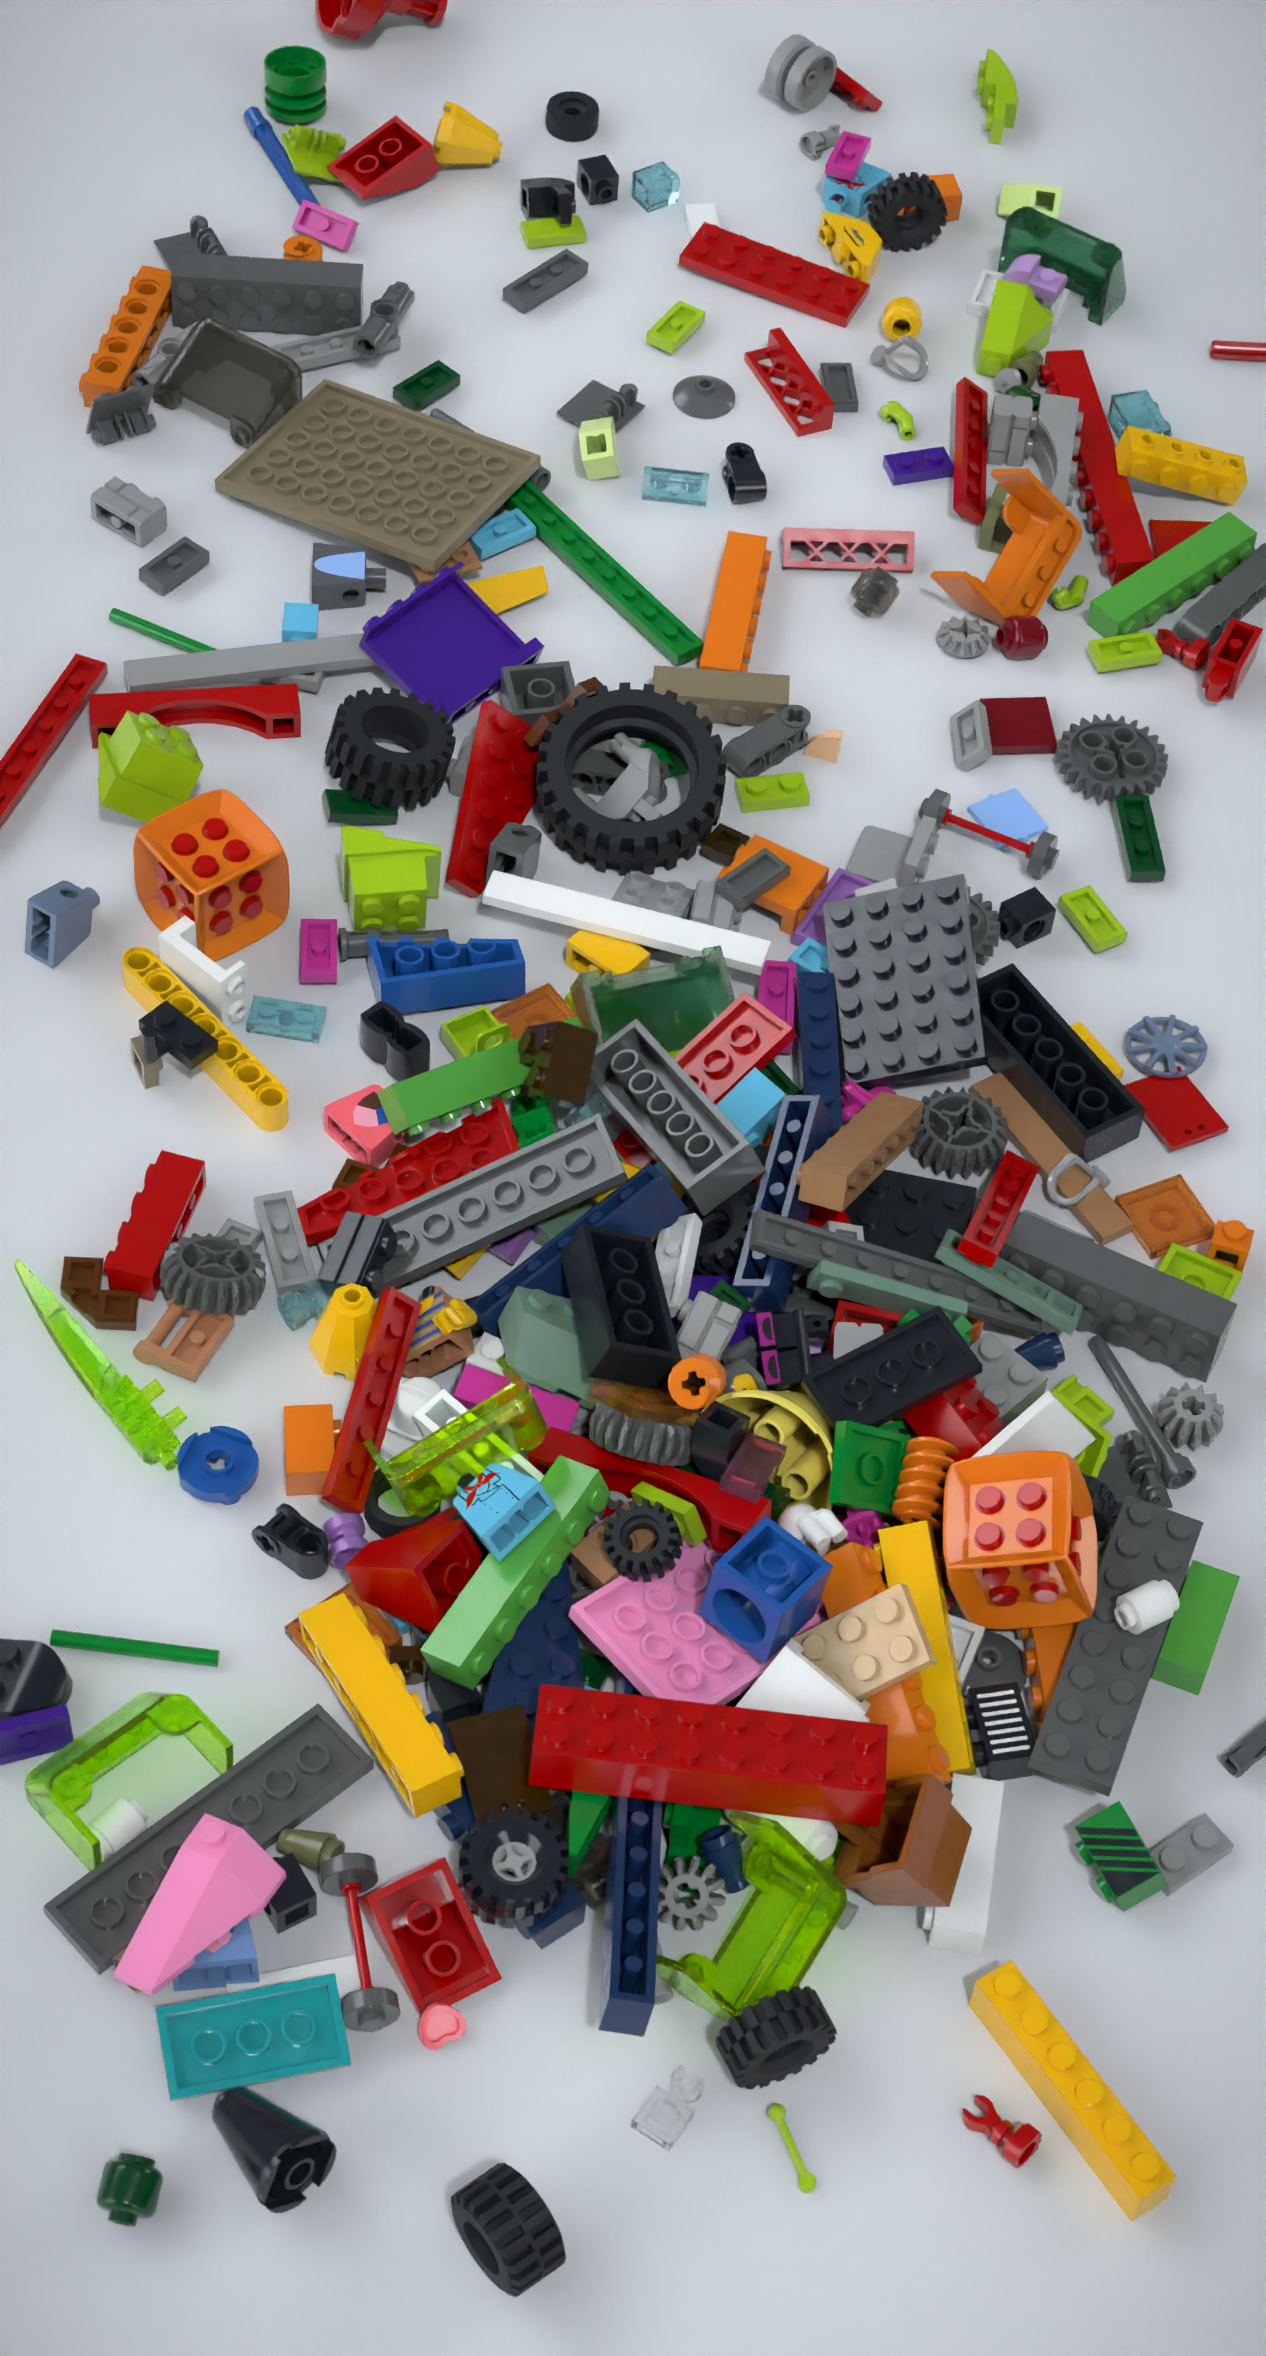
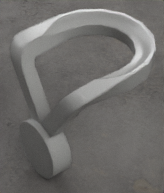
[870,335,929,380]
[1047,1153,1111,1207]

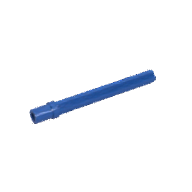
[244,107,321,206]

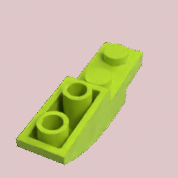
[976,49,1018,145]

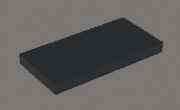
[801,1306,983,1433]

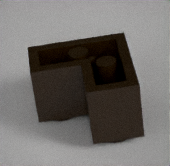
[519,1021,599,1108]

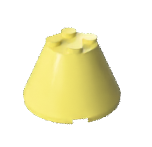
[692,1390,834,1519]

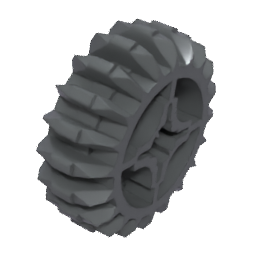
[909,1086,1009,1179]
[159,1233,266,1317]
[589,1399,695,1467]

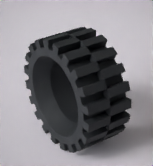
[325,687,456,810]

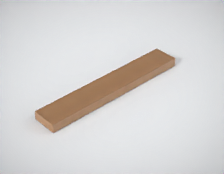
[970,1072,1134,1246]

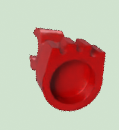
[1155,629,1211,671]
[962,2095,1042,2168]

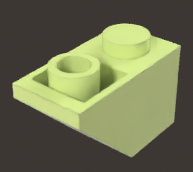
[997,184,1063,224]
[579,416,620,481]

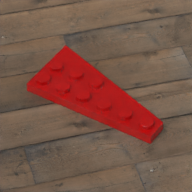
[445,699,539,898]
[297,1098,520,1246]

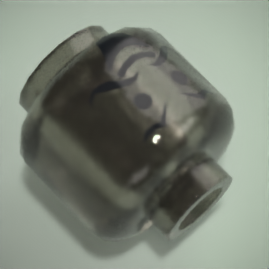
[850,565,900,617]

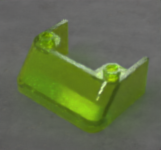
[363,1356,548,1516]
[25,1691,234,1871]
[656,1809,847,2023]

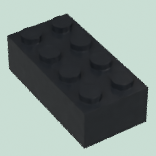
[560,1224,682,1390]

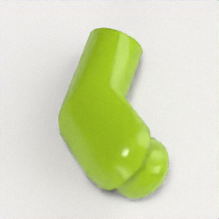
[880,401,916,441]
[1051,575,1089,610]

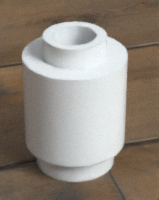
[1114,1580,1180,1635]
[81,1797,148,1862]

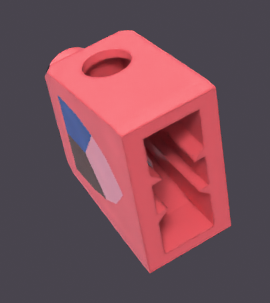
[324,1084,410,1168]

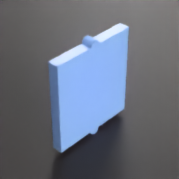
[967,788,1048,850]

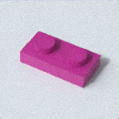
[825,131,872,181]
[292,199,359,252]
[300,919,337,983]

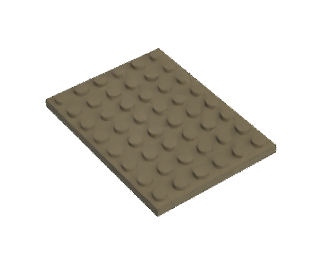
[214,379,541,572]

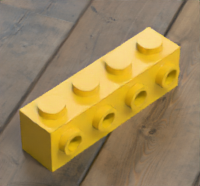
[1115,425,1248,506]

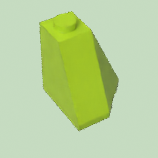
[976,279,1054,377]

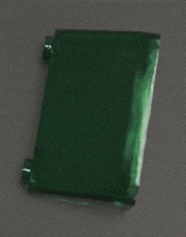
[997,206,1127,326]
[570,945,735,1053]

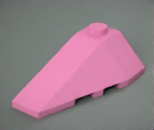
[113,1813,286,1996]

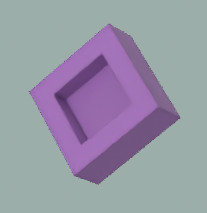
[487,1226,535,1265]

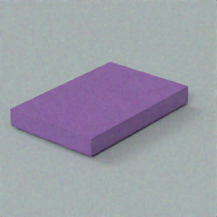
[791,867,875,947]

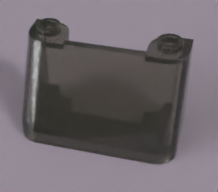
[154,317,302,449]

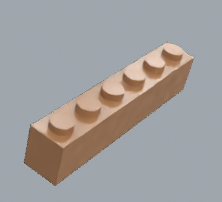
[796,1091,924,1212]

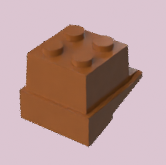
[829,1774,972,1907]

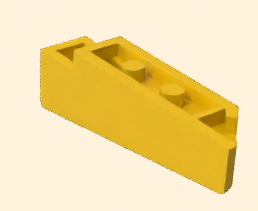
[466,565,548,614]

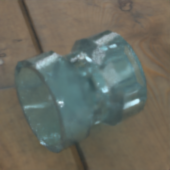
[277,1280,328,1331]

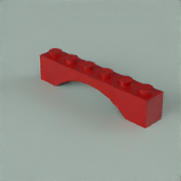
[89,683,301,749]
[528,1426,771,1553]

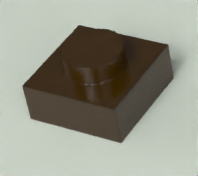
[702,823,750,866]
[389,1646,429,1685]

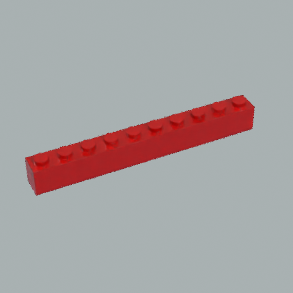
[1039,350,1155,587]

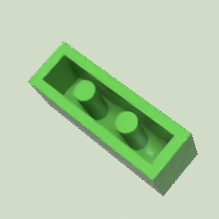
[1151,1560,1240,1696]

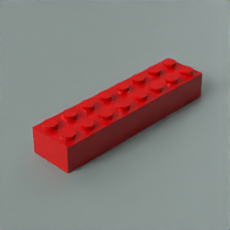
[528,1684,888,1827]

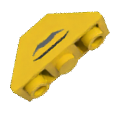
[818,212,882,284]

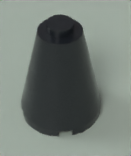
[213,2088,336,2213]

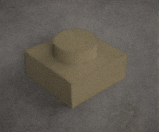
[131,1035,163,1089]

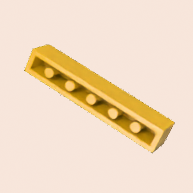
[874,1520,977,1778]
[298,1593,464,1818]
[969,1960,1177,2222]

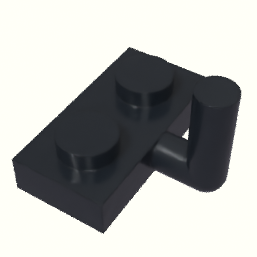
[138,1000,218,1070]

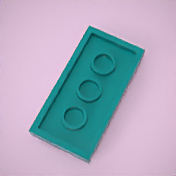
[155,1973,352,2102]

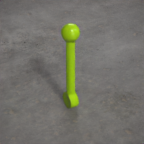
[768,2103,817,2193]

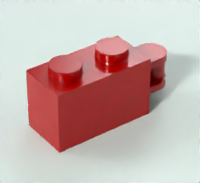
[1202,618,1263,702]

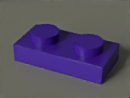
[883,446,954,486]
[0,1704,75,1765]

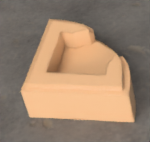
[804,729,843,763]

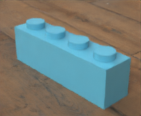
[654,1067,786,1183]

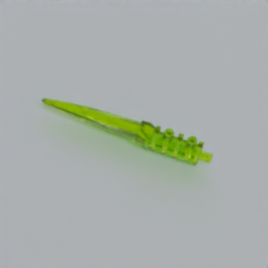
[14,1258,187,1471]

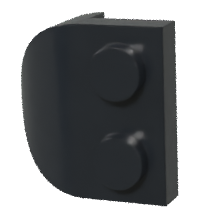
[0,1639,73,1720]

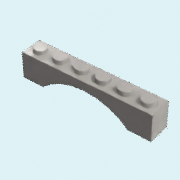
[1034,393,1084,507]

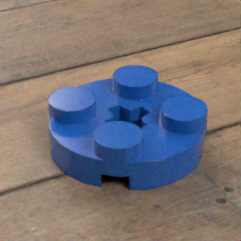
[177,1426,259,1505]

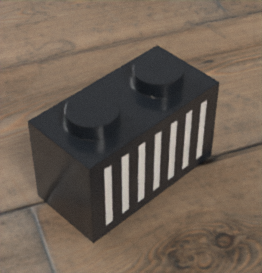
[964,1682,1035,1781]

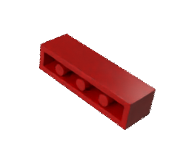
[103,1150,206,1302]

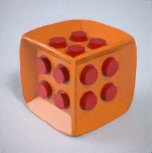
[133,789,290,962]
[943,1450,1098,1630]

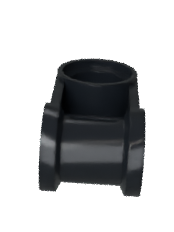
[722,442,767,503]
[252,1503,329,1580]

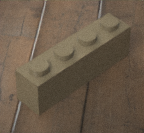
[652,665,790,726]

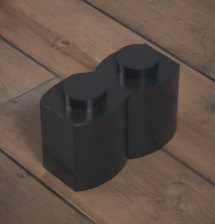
[360,1001,430,1082]

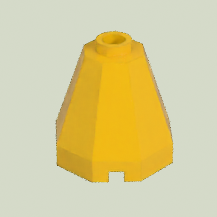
[432,101,503,166]
[309,1283,377,1382]

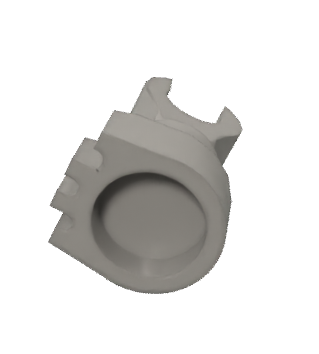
[799,125,848,161]

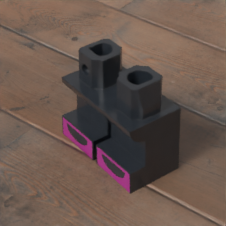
[756,1308,833,1392]

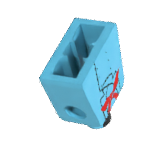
[823,161,891,218]
[453,1463,556,1562]

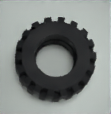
[451,2162,566,2297]

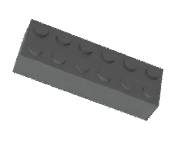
[171,252,363,335]
[588,1018,765,1217]
[1000,1211,1238,1383]

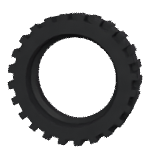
[536,682,727,876]

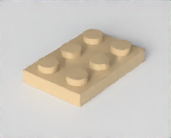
[793,1583,937,1702]

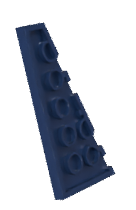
[481,1557,584,1738]

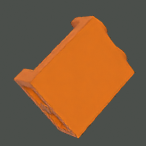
[717,834,829,936]

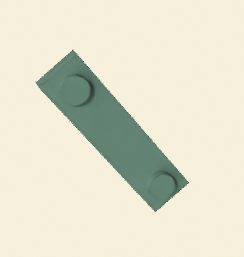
[934,1229,1084,1336]
[806,1260,968,1323]

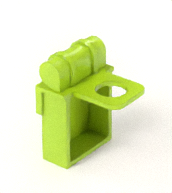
[440,1005,511,1060]

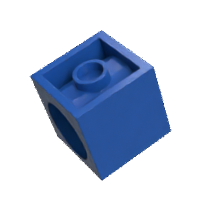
[698,1516,833,1664]

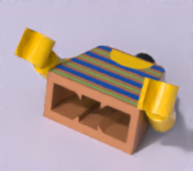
[356,1286,477,1379]

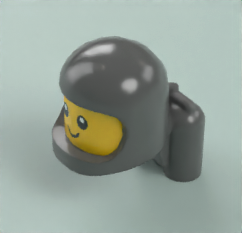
[719,1336,767,1397]

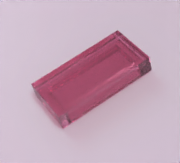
[718,1433,787,1503]

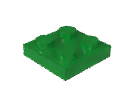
[829,1420,909,1518]

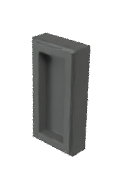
[819,363,859,413]
[715,848,791,910]

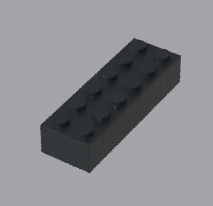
[978,963,1146,1163]

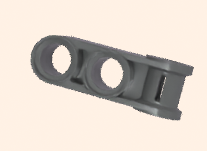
[721,705,811,778]
[571,748,669,804]

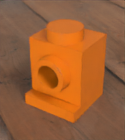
[1206,1220,1255,1272]

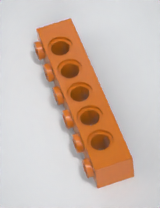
[79,265,172,408]

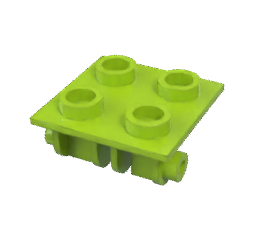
[280,124,346,183]

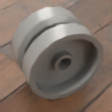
[765,34,837,112]

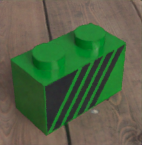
[1075,1801,1169,1911]

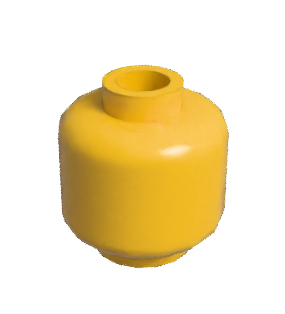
[882,297,922,342]

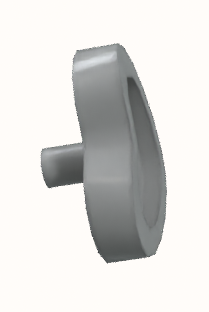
[994,368,1021,394]

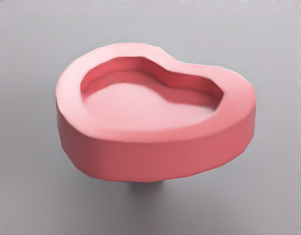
[418,2002,466,2050]

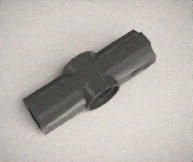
[353,281,415,360]

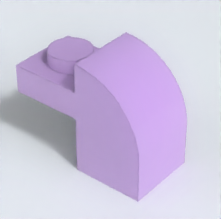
[1001,254,1067,303]

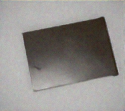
[446,1704,554,1825]

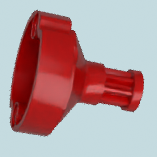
[316,0,448,41]

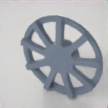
[1125,1014,1208,1078]

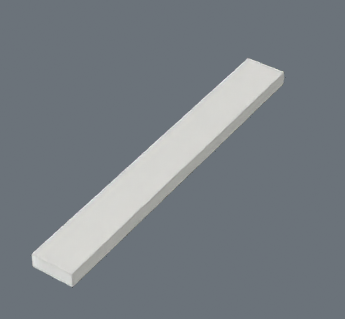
[482,870,771,975]

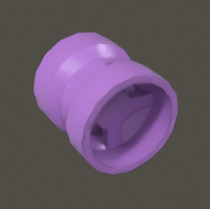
[323,1513,369,1570]

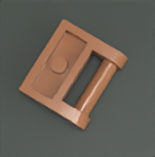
[133,1297,235,1382]

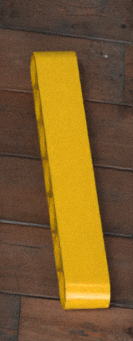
[122,946,289,1132]

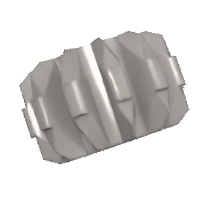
[1156,1382,1224,1452]
[658,1855,726,1931]

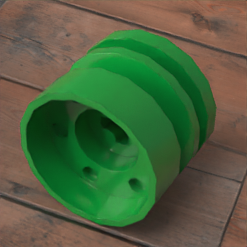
[264,46,327,123]

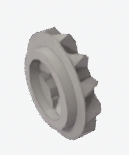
[937,615,991,658]

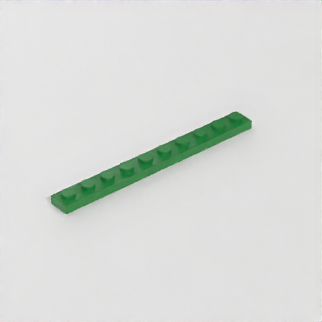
[504,479,704,666]

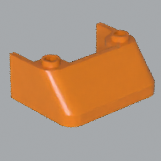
[930,468,1082,625]

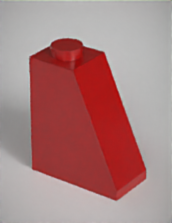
[344,1519,481,1633]

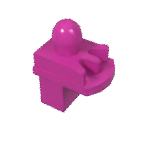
[840,1079,896,1123]
[841,1507,886,1550]

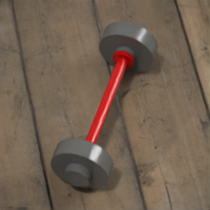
[918,789,1060,879]
[319,1853,401,2032]

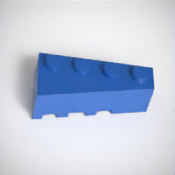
[367,936,526,1014]

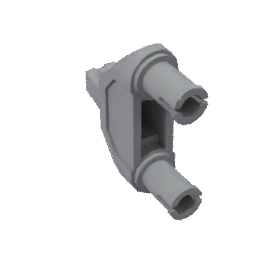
[573,732,663,822]

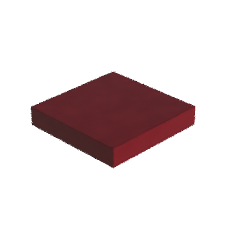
[979,697,1057,755]

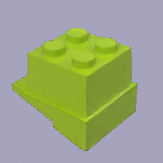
[98,710,204,823]
[340,826,441,932]

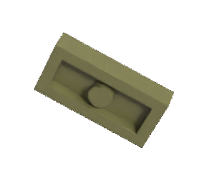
[978,483,1013,554]

